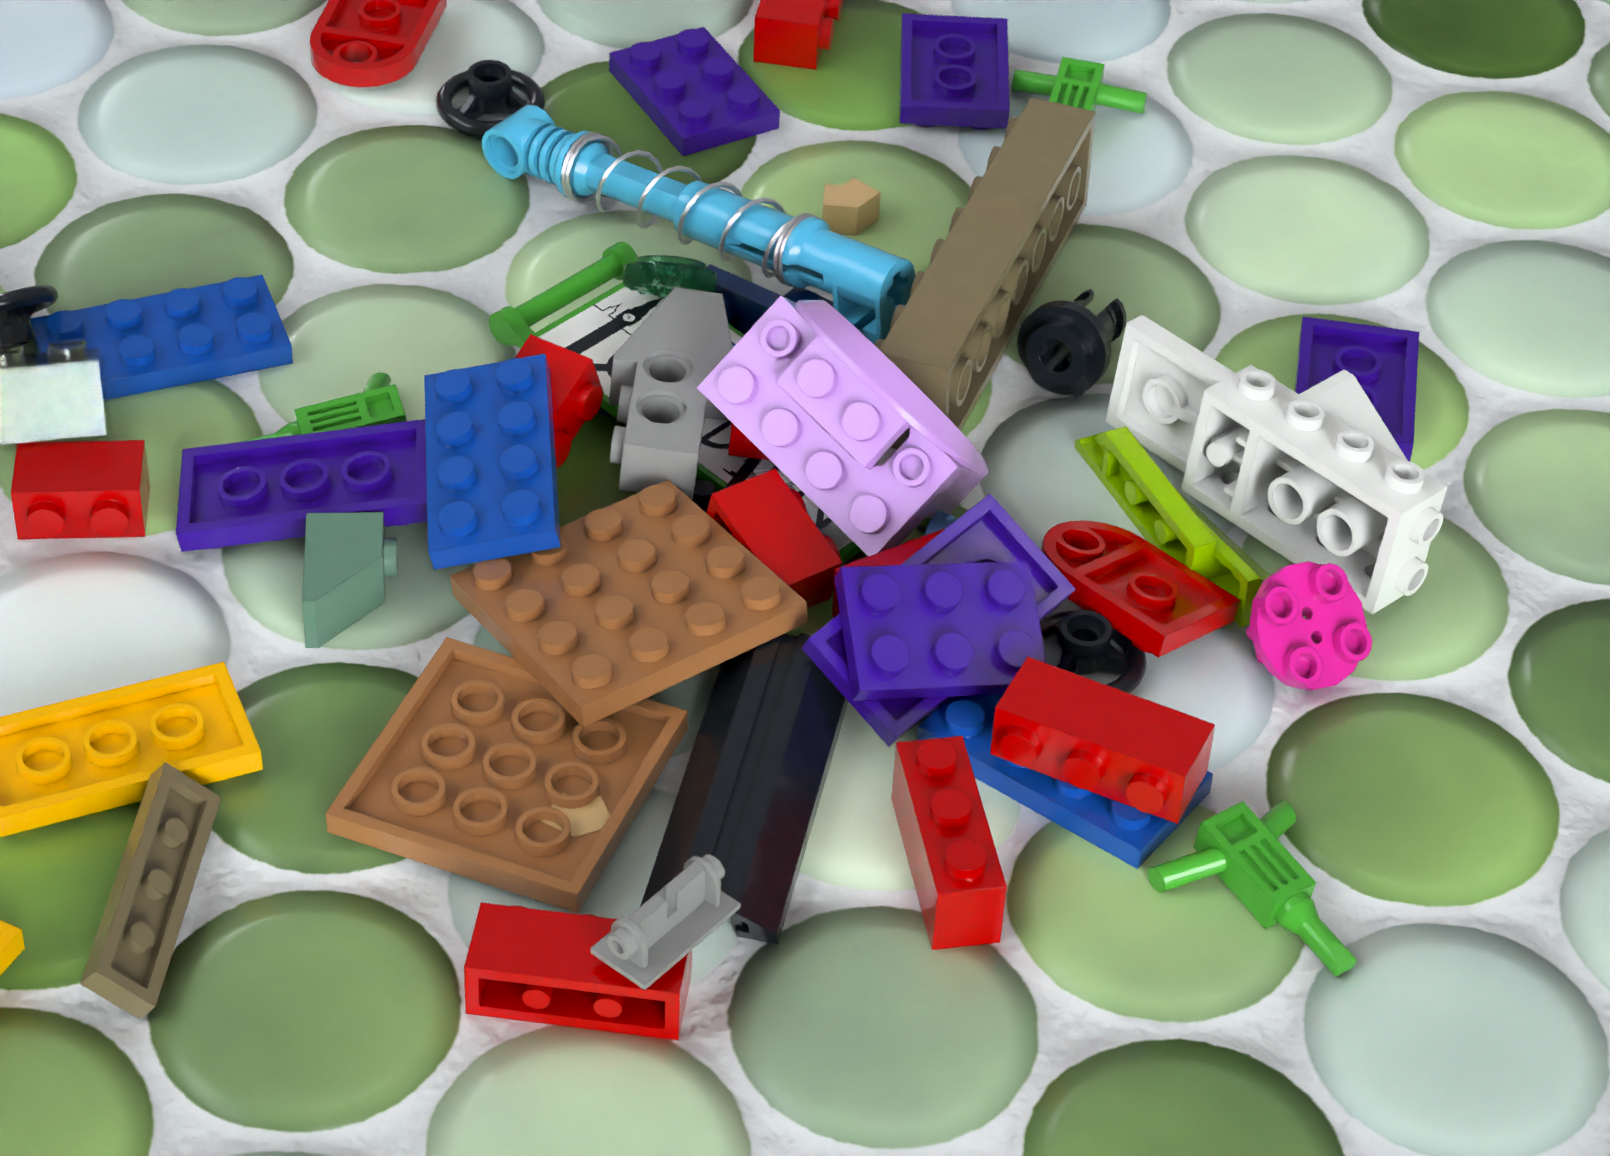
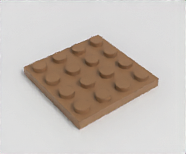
[450,480,808,727]
[325,637,688,913]

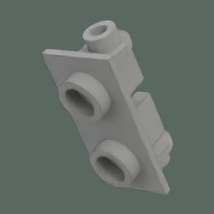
[590,854,741,990]

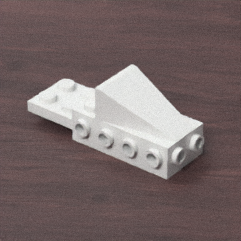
[1105,315,1447,615]

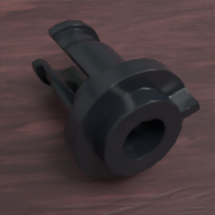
[1017,289,1126,398]

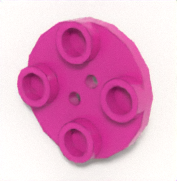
[1246,561,1372,691]

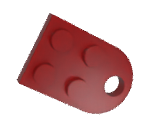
[310,0,447,87]
[1040,520,1241,658]

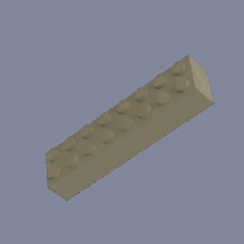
[874,97,1095,450]

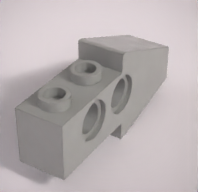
[609,287,733,500]

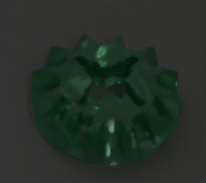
[623,255,718,298]

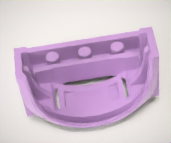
[697,296,989,556]

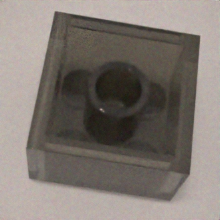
[0,339,108,445]

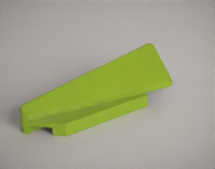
[1074,426,1270,628]

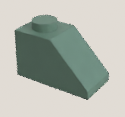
[302,512,398,648]

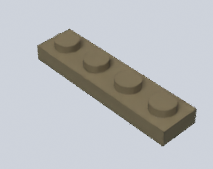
[80,762,221,1020]

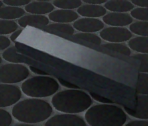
[640,633,848,944]

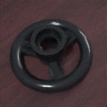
[436,60,545,137]
[0,285,58,352]
[1040,610,1146,693]

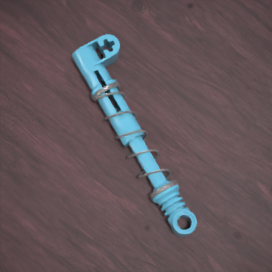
[482,105,915,344]

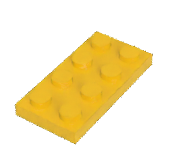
[0,662,263,837]

